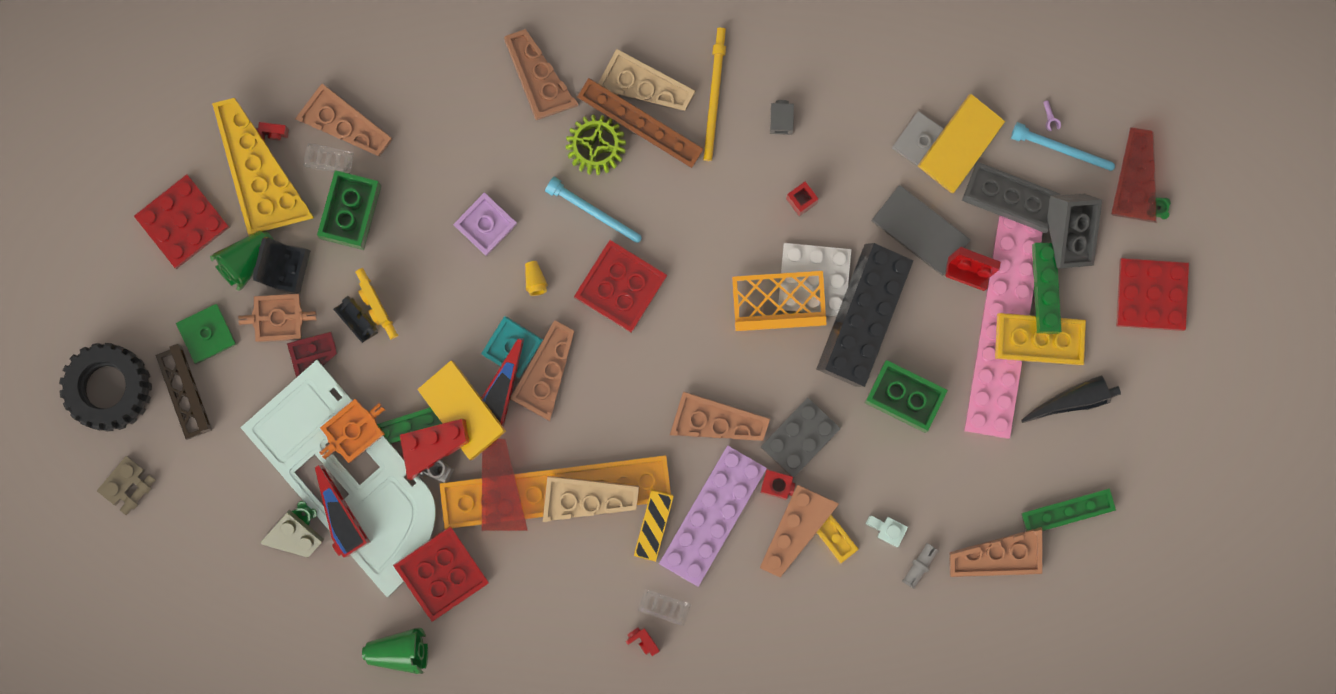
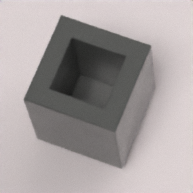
[770,100,794,135]

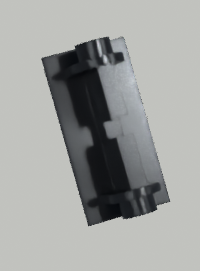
[333,296,378,343]

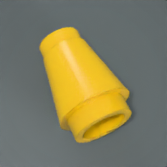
[525,261,548,296]

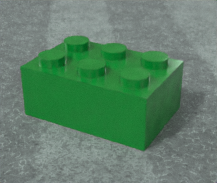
[317,170,382,250]
[864,360,948,433]

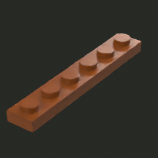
[577,78,704,168]

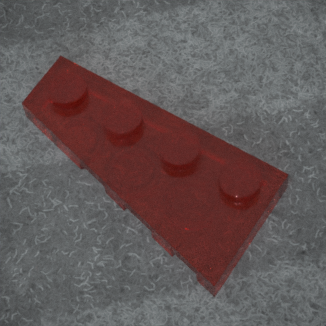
[1111,127,1157,223]
[482,439,528,531]

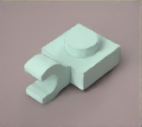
[866,516,908,548]

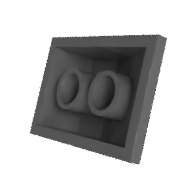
[1047,194,1102,268]

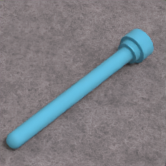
[1011,122,1115,171]
[545,176,642,243]

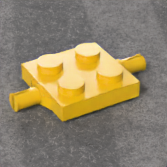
[355,268,399,340]

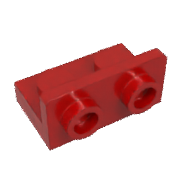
[945,247,1001,291]

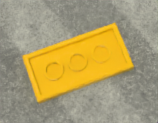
[918,94,1005,193]
[995,313,1086,365]
[417,360,506,460]

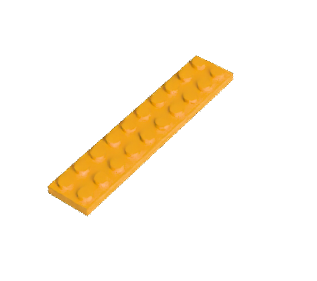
[440,455,671,529]

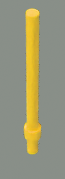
[703,27,726,161]

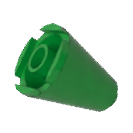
[210,231,273,291]
[362,628,428,674]

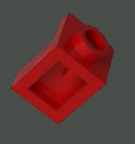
[256,122,289,142]
[625,627,660,656]

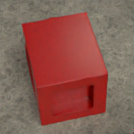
[760,470,796,500]

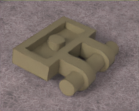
[97,456,156,515]

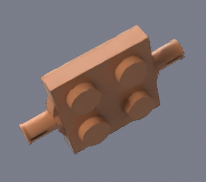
[238,294,317,342]

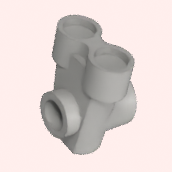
[418,460,454,483]

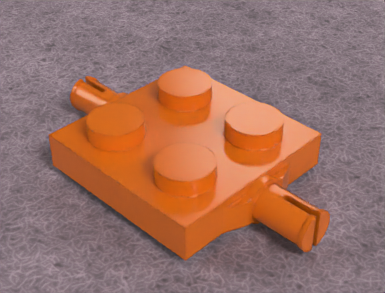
[319,399,385,463]

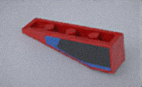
[481,338,524,427]
[315,465,371,558]

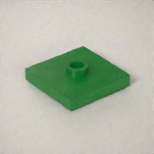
[176,304,237,364]

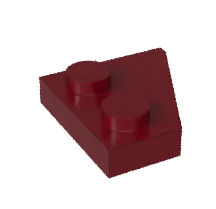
[287,331,338,378]

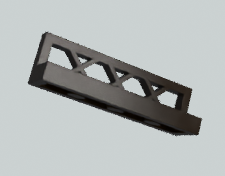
[155,344,212,440]

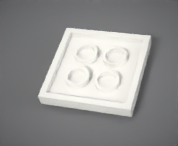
[778,243,851,317]

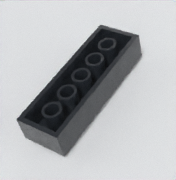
[816,243,914,387]

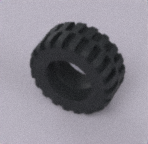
[59,343,152,432]

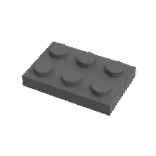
[761,397,841,478]

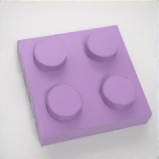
[453,192,517,256]

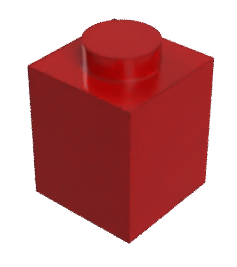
[786,181,819,217]

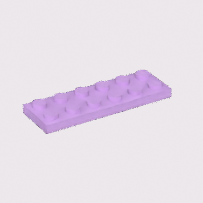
[659,445,767,587]

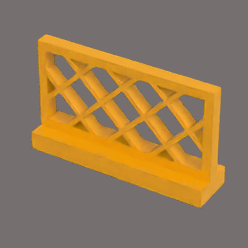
[732,271,827,331]

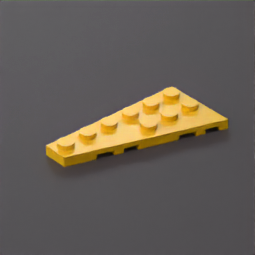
[212,98,315,235]

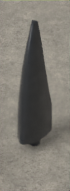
[1021,375,1121,423]

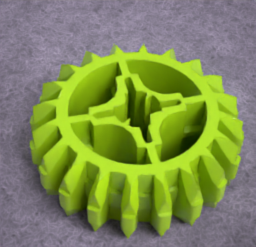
[565,115,626,175]

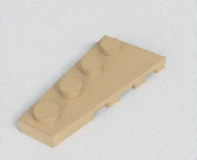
[599,49,696,111]
[543,476,639,522]

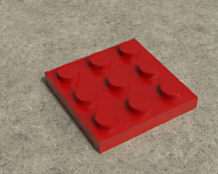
[134,174,230,269]
[574,240,667,333]
[1116,258,1189,331]
[393,526,489,622]

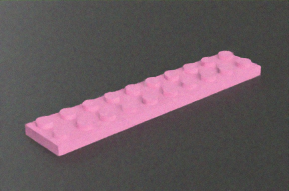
[964,215,1043,439]

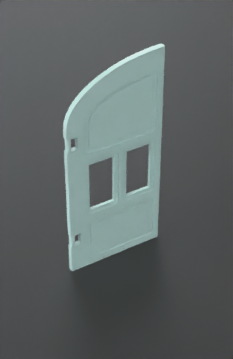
[240,360,436,597]

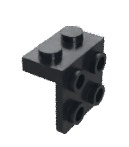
[253,237,311,294]

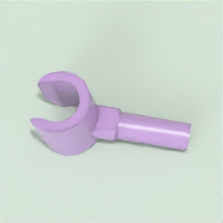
[1043,101,1061,131]

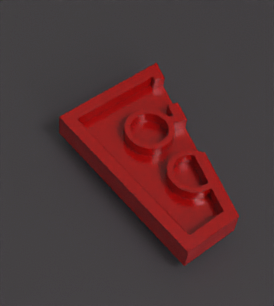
[400,419,469,480]

